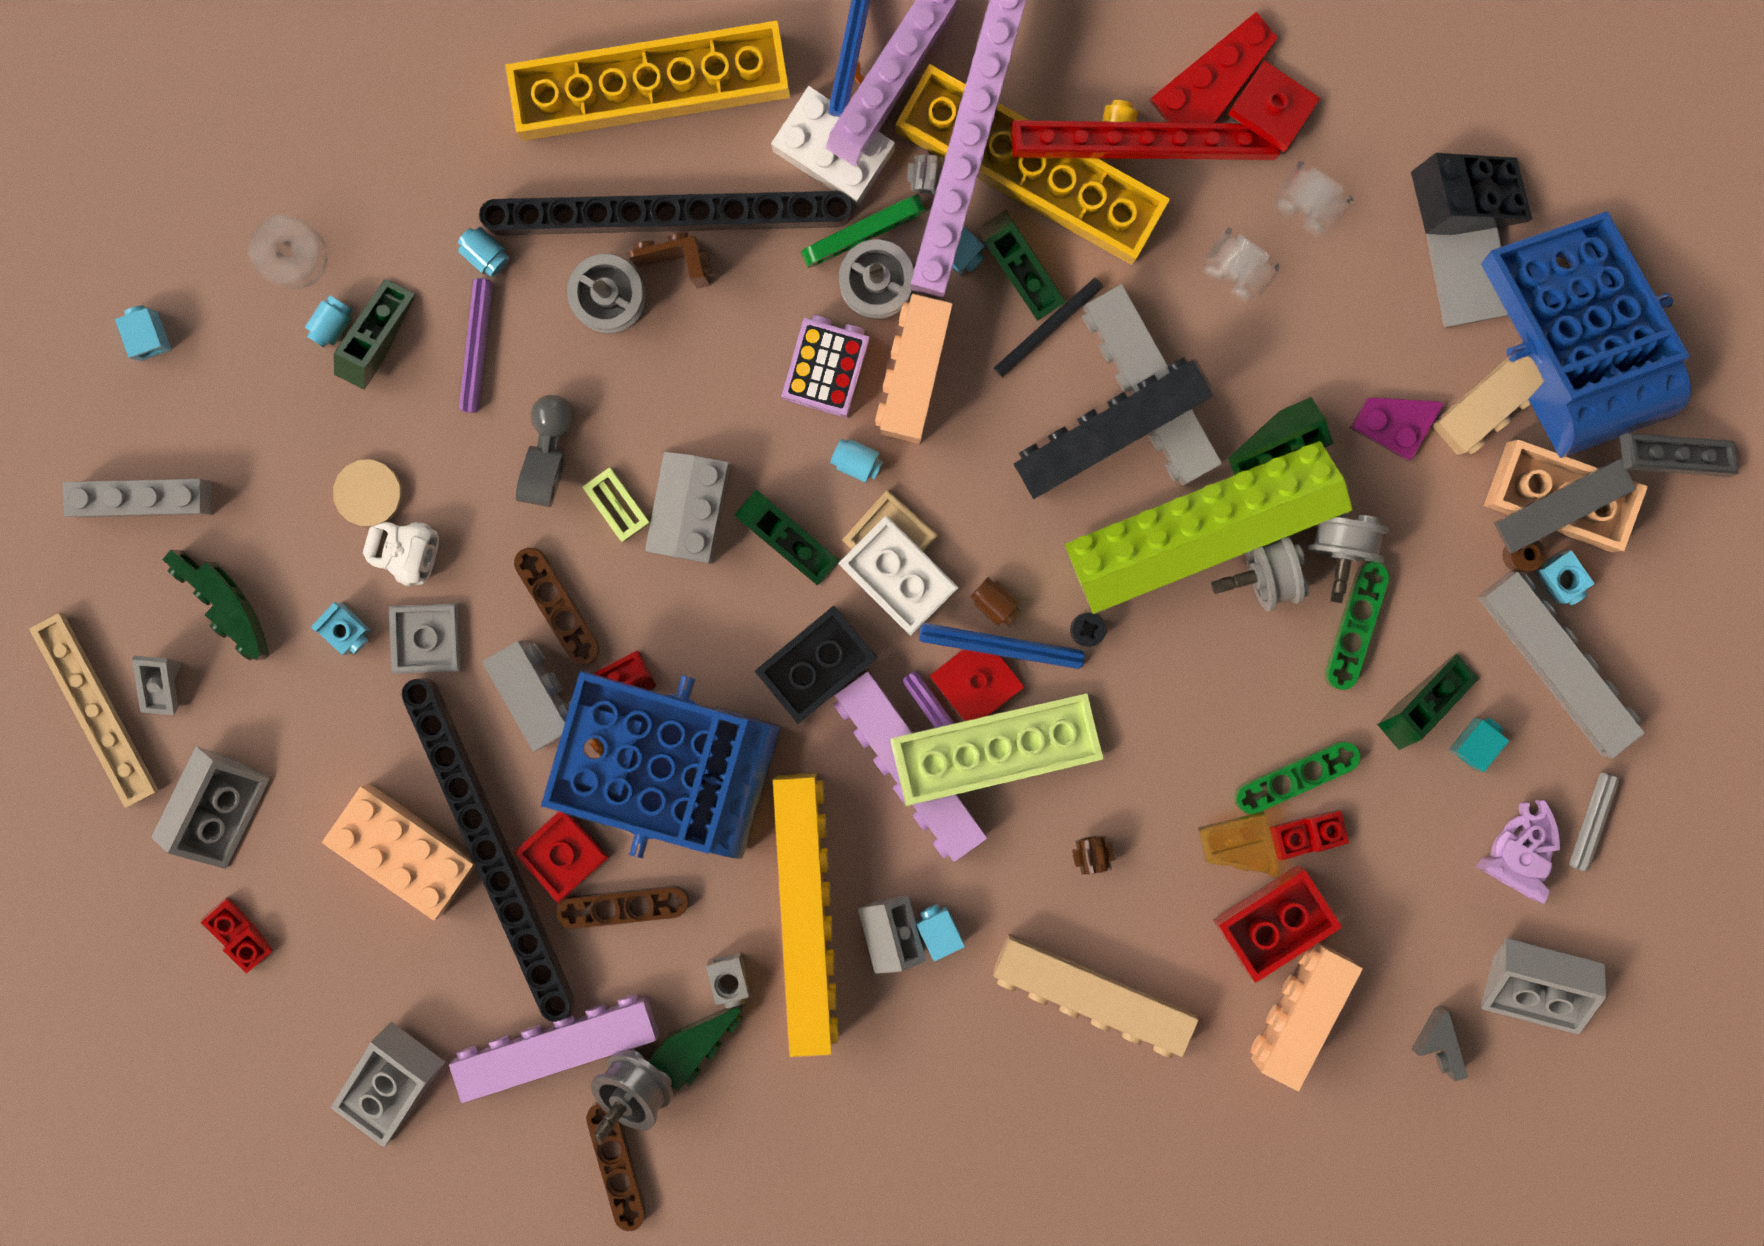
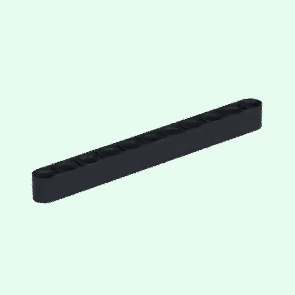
[479,191,853,235]
[401,678,575,1022]

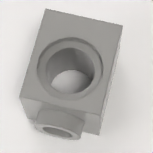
[706,953,751,1008]

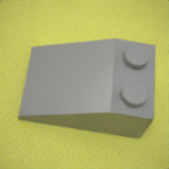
[331,1022,445,1148]

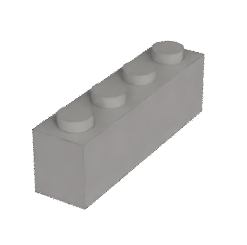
[63,479,213,518]

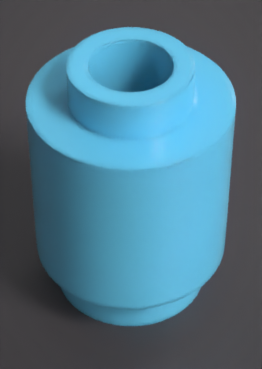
[458,227,509,278]
[305,295,353,348]
[830,439,883,483]

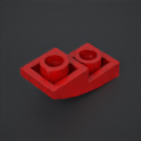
[1269,810,1349,860]
[200,896,273,974]

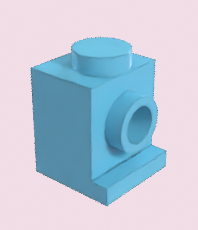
[311,602,371,655]

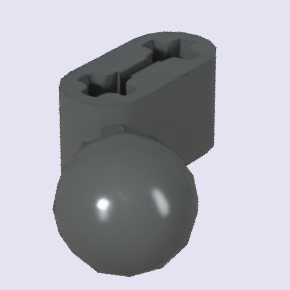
[516,395,574,507]

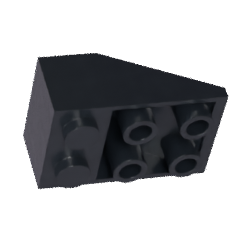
[1411,153,1532,235]

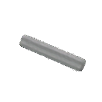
[1569,773,1619,871]

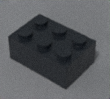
[754,605,878,724]

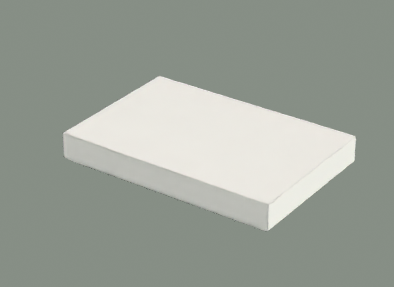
[838,515,959,636]

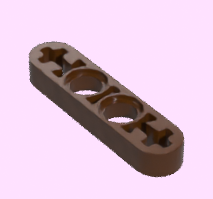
[514,548,600,665]
[556,886,689,929]
[586,1102,646,1231]

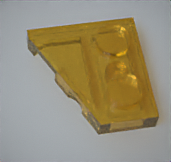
[1197,811,1279,877]

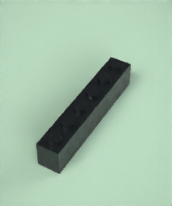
[1013,357,1217,499]

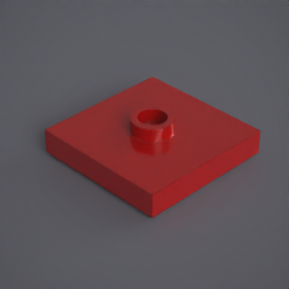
[1228,60,1320,152]
[929,649,1024,721]
[513,811,610,903]

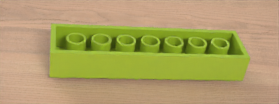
[1064,441,1352,614]

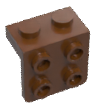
[628,232,714,289]

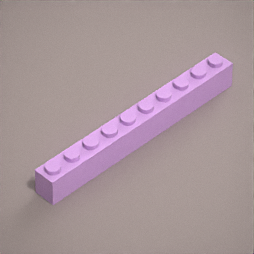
[910,0,1027,299]

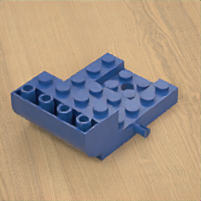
[1481,211,1691,458]
[541,671,781,859]

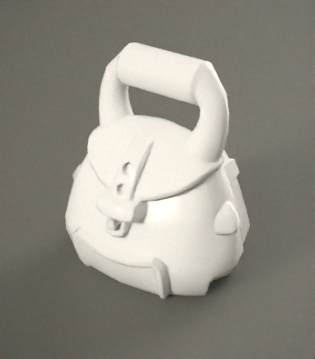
[363,521,439,586]

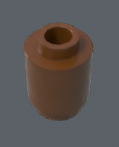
[1502,540,1546,572]
[970,577,1021,626]

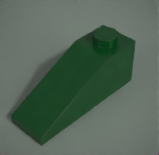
[978,209,1066,321]
[334,279,415,390]
[1227,397,1334,475]
[734,490,839,586]
[1377,654,1479,750]

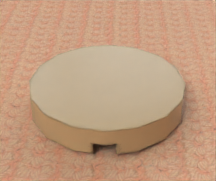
[333,459,402,527]

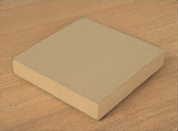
[842,490,937,551]

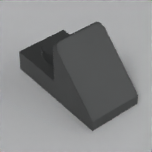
[1412,1006,1468,1081]

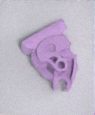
[1476,799,1560,904]

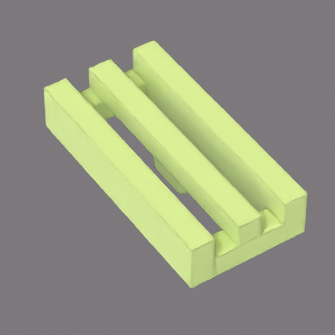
[582,467,650,542]

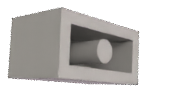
[857,895,926,974]

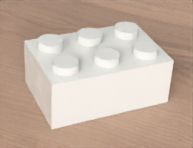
[771,86,895,207]

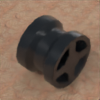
[1070,613,1106,647]

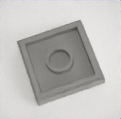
[389,603,461,674]

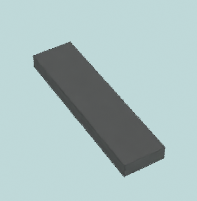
[1620,433,1738,477]
[1494,459,1636,553]

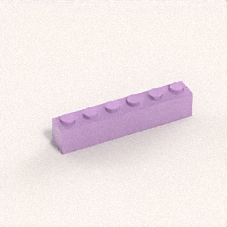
[826,0,959,167]
[833,671,987,862]
[449,994,659,1104]

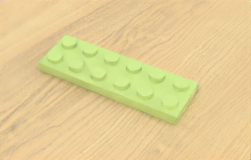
[890,693,1103,806]

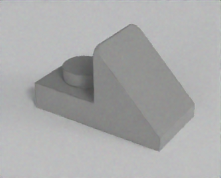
[132,655,182,715]

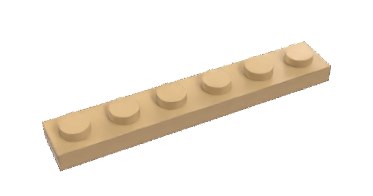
[29,613,159,808]

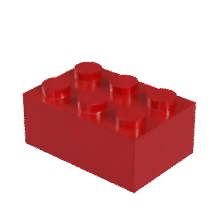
[1213,865,1342,983]

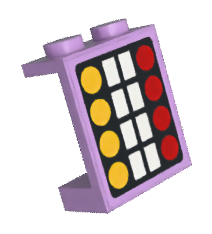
[781,315,870,418]

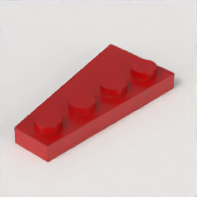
[1149,12,1278,123]

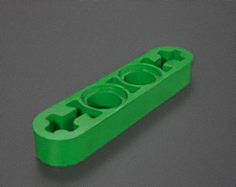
[800,194,927,268]
[1325,562,1389,690]
[1234,741,1360,814]

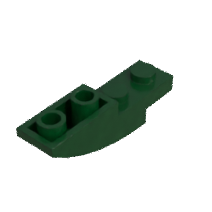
[162,549,269,661]

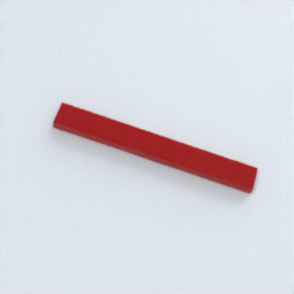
[1010,120,1280,160]

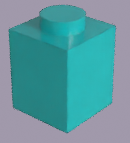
[1449,718,1509,773]

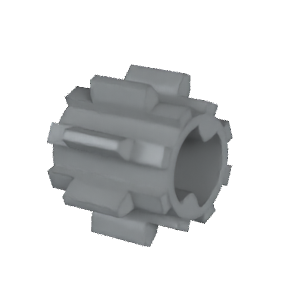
[907,154,945,194]

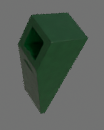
[648,1004,743,1091]

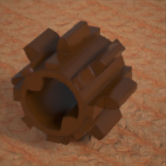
[1072,835,1115,874]

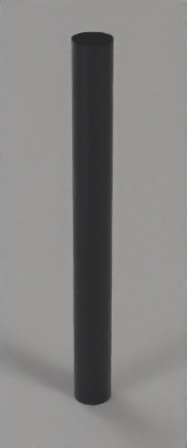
[994,277,1103,378]

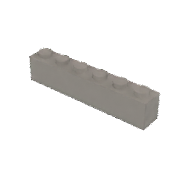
[1082,284,1222,485]
[1477,572,1645,759]

